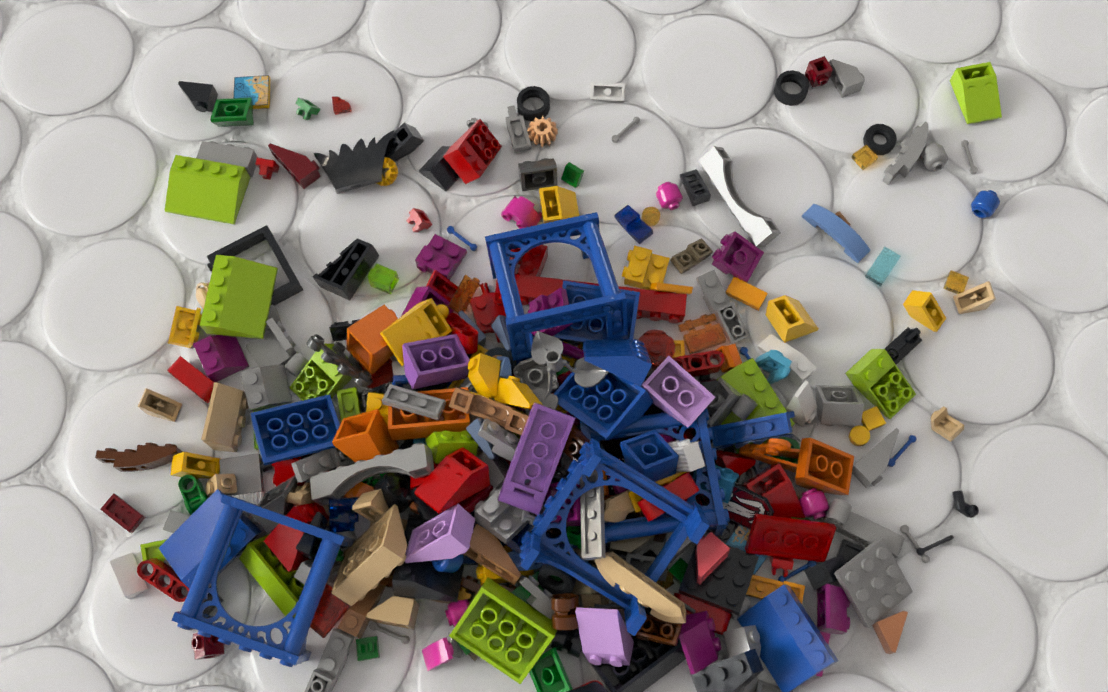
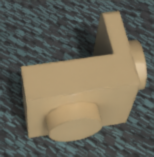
[931,406,964,442]
[205,474,237,497]

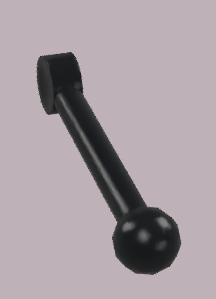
[916,535,954,556]

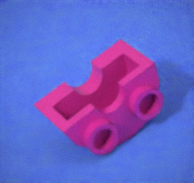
[501,196,543,229]

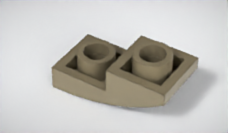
[670,238,713,274]

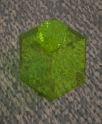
[368,263,399,295]

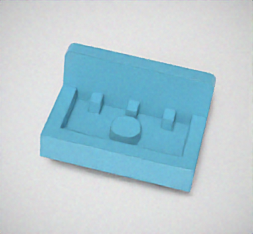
[755,350,792,384]

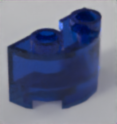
[328,497,359,532]

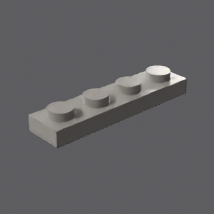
[580,471,605,560]

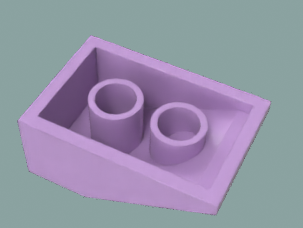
[641,356,715,428]
[405,504,475,563]
[575,607,634,667]

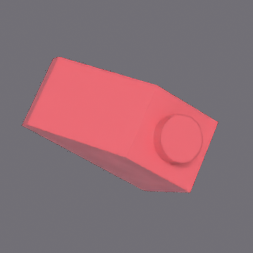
[695,532,730,584]

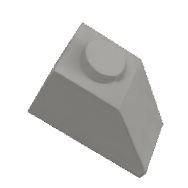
[829,59,865,97]

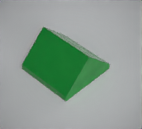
[210,98,254,127]
[529,648,573,692]

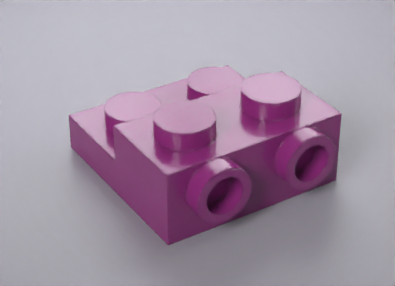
[712,231,764,283]
[415,234,467,280]
[528,288,573,336]

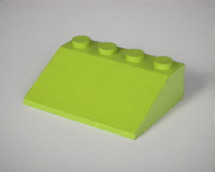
[165,155,250,224]
[200,255,278,339]
[717,358,795,453]
[449,577,557,684]

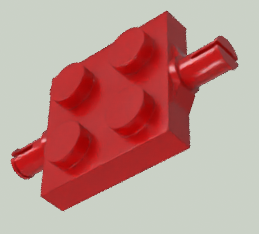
[469,283,506,343]

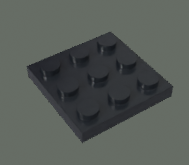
[678,545,759,616]

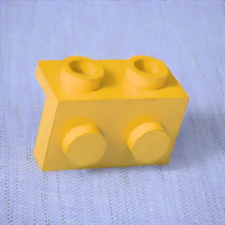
[168,306,202,348]

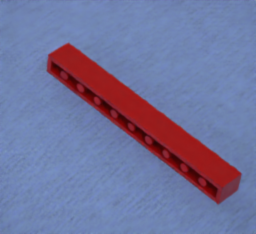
[495,274,687,324]

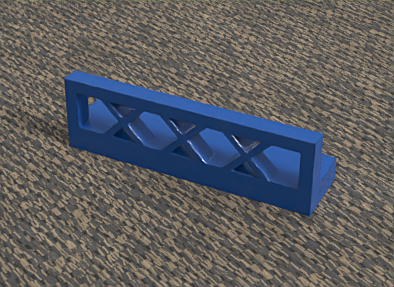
[710,411,795,447]

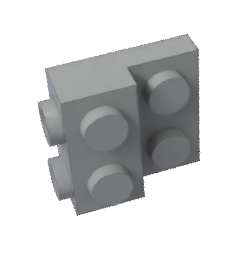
[474,487,530,544]

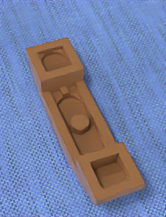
[449,387,529,435]

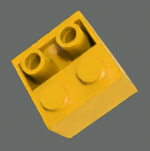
[539,186,579,223]
[765,295,819,343]

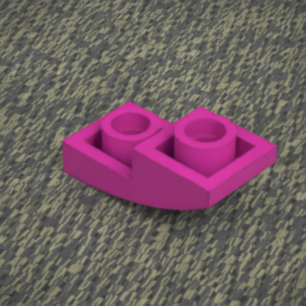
[422,637,454,671]

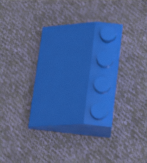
[554,280,640,344]
[583,339,652,386]
[554,368,654,440]
[250,394,340,465]
[159,489,262,589]
[737,584,839,692]

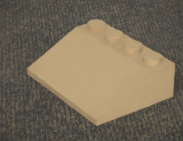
[331,504,407,606]

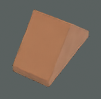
[872,611,908,654]

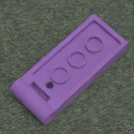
[498,402,575,515]

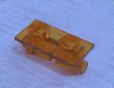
[448,275,480,313]

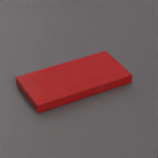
[745,514,836,562]

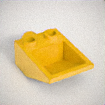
[380,298,452,366]

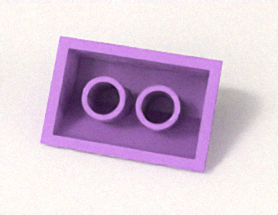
[402,334,470,390]

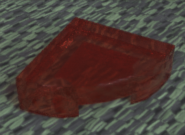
[332,96,352,115]

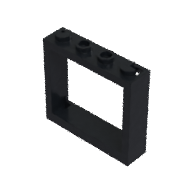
[207,225,303,306]

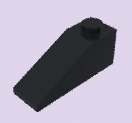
[382,122,424,169]

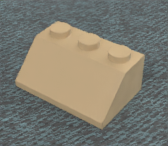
[201,382,249,452]

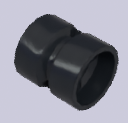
[550,628,582,658]

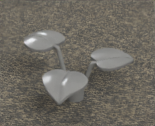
[525,331,609,415]

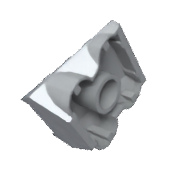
[513,358,559,393]

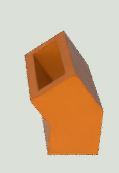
[716,344,742,373]

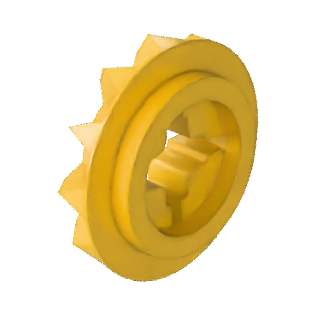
[377,157,398,186]

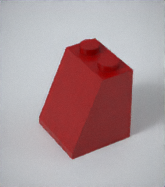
[264,503,329,572]

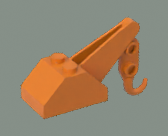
[739,438,854,495]

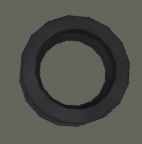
[774,70,810,106]
[517,86,550,122]

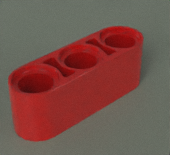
[445,313,478,354]
[672,350,725,377]
[167,356,214,403]
[637,472,699,521]
[137,558,189,602]
[674,593,732,635]

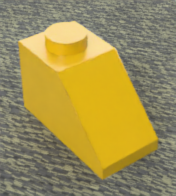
[903,290,946,332]
[468,353,501,399]
[170,452,220,479]

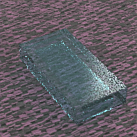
[865,247,901,286]

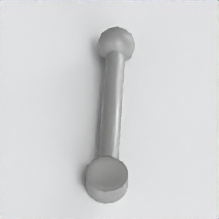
[612,117,640,143]
[961,140,978,174]
[900,525,930,563]
[369,622,410,644]

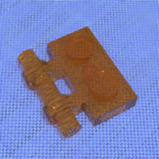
[678,313,726,354]

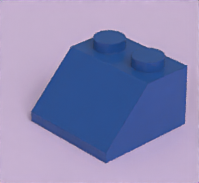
[620,430,679,482]

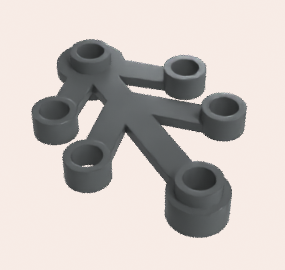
[306,334,373,388]

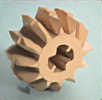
[527,116,558,147]

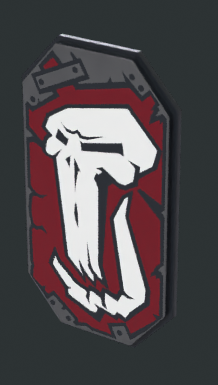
[700,483,774,530]

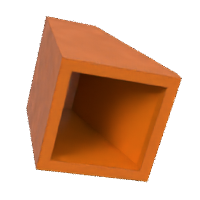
[346,305,398,375]
[332,409,399,474]

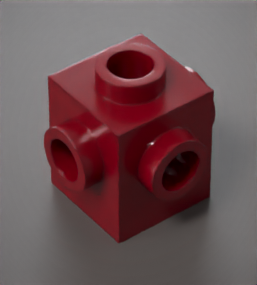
[805,56,833,88]
[191,632,225,660]

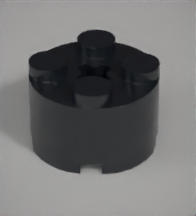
[374,472,414,513]

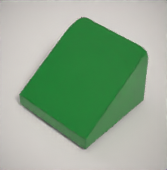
[668,557,688,585]

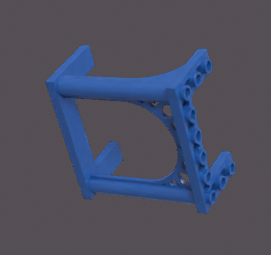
[485,212,628,361]
[580,408,729,553]
[519,438,710,636]
[171,494,354,667]

